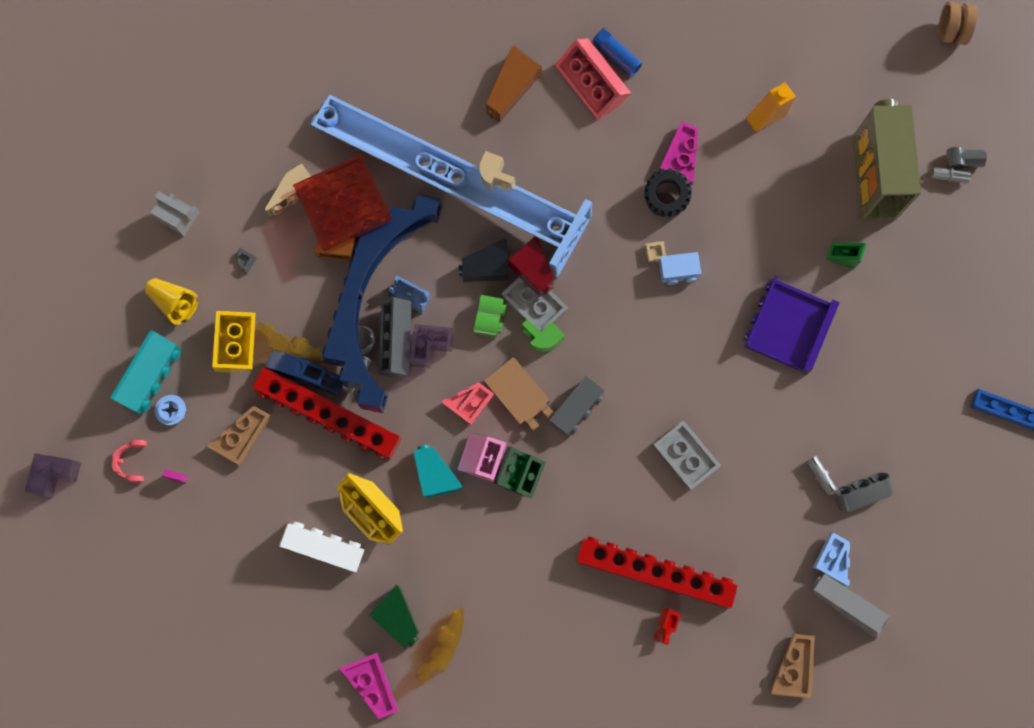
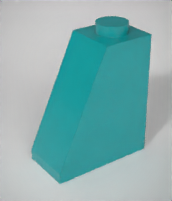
[414,445,463,499]

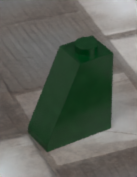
[369,584,420,648]

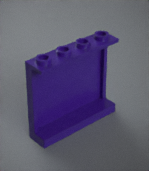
[743,275,840,374]

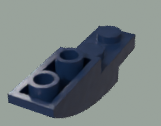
[264,350,342,396]

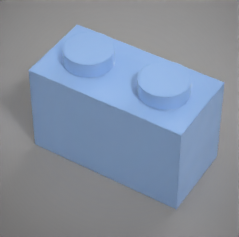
[658,252,701,285]

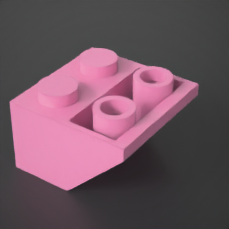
[457,433,506,482]

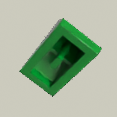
[827,242,867,269]

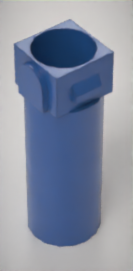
[593,27,643,77]

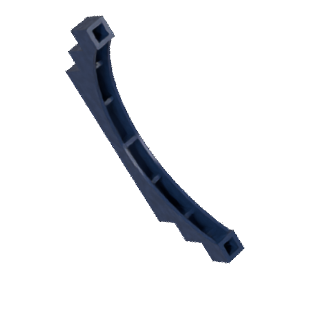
[322,194,442,413]

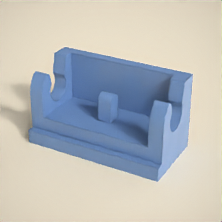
[389,275,431,314]

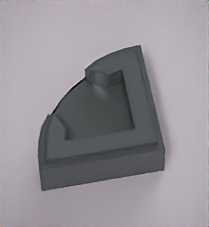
[237,248,257,274]

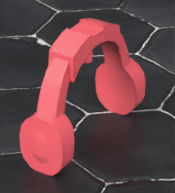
[111,440,147,482]

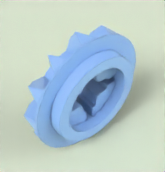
[155,395,187,426]

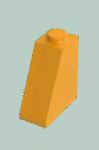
[746,82,796,133]

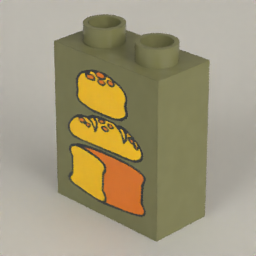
[852,99,921,220]

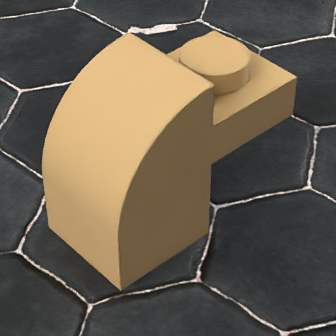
[479,151,516,191]

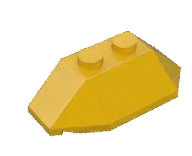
[337,473,403,545]

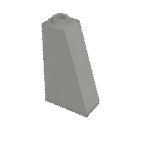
[813,574,889,639]

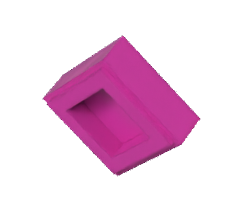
[162,469,188,483]

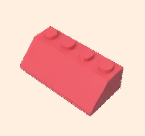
[555,38,631,120]

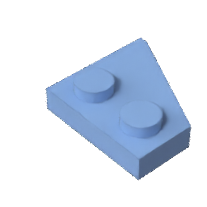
[813,532,850,586]

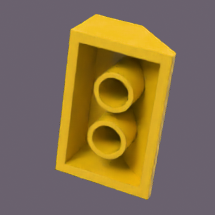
[212,311,256,373]

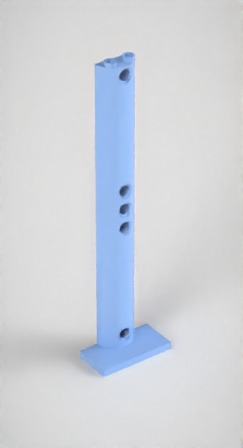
[311,95,592,278]

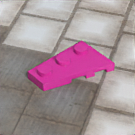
[659,121,699,185]
[339,653,399,719]

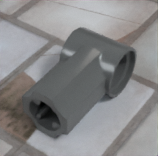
[947,147,987,170]

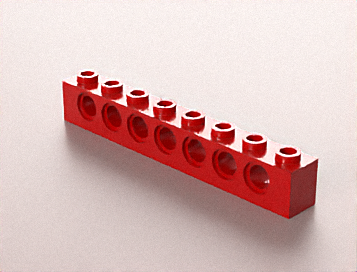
[252,367,402,460]
[576,536,738,609]

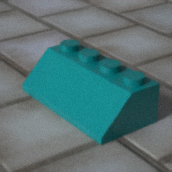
[110,330,181,415]

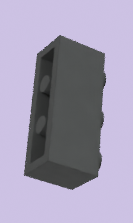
[549,376,604,437]

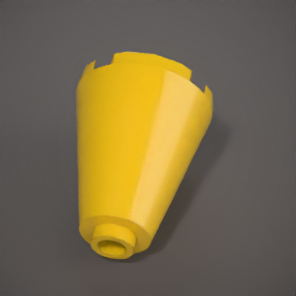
[145,278,198,325]

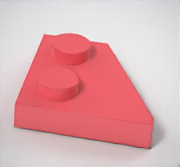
[441,382,494,425]

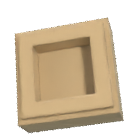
[645,241,666,263]

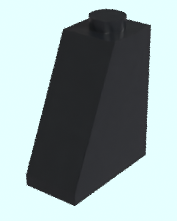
[459,239,508,282]

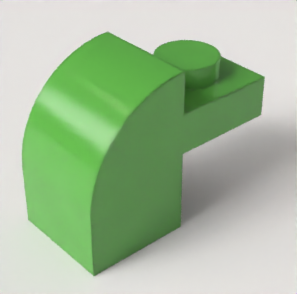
[522,319,565,353]

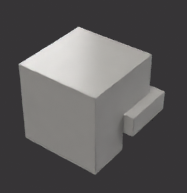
[150,191,200,237]

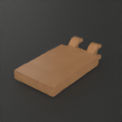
[484,357,554,432]

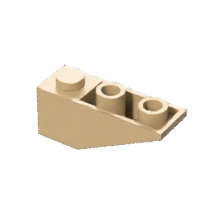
[265,163,317,217]

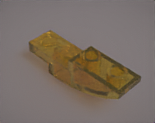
[255,322,326,364]
[418,607,465,684]

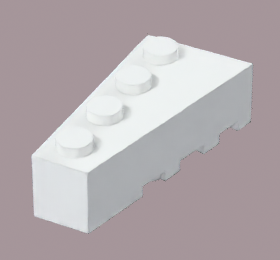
[278,521,364,572]

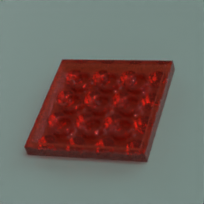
[293,154,393,251]

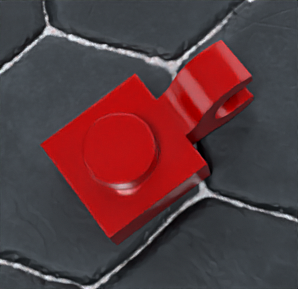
[653,607,681,645]

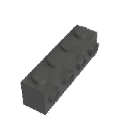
[379,297,412,378]

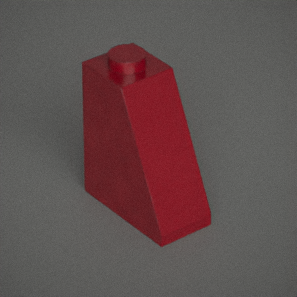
[508,236,554,297]

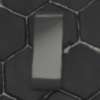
[835,472,893,512]

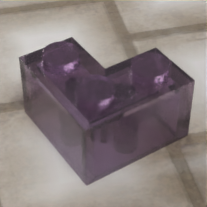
[409,324,454,368]
[25,453,81,498]

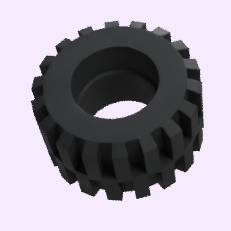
[644,168,692,218]

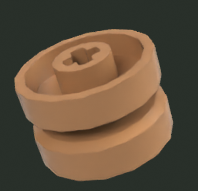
[937,2,977,45]

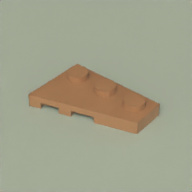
[206,406,272,466]
[769,634,815,698]

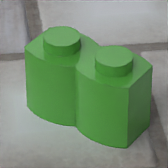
[474,295,507,338]

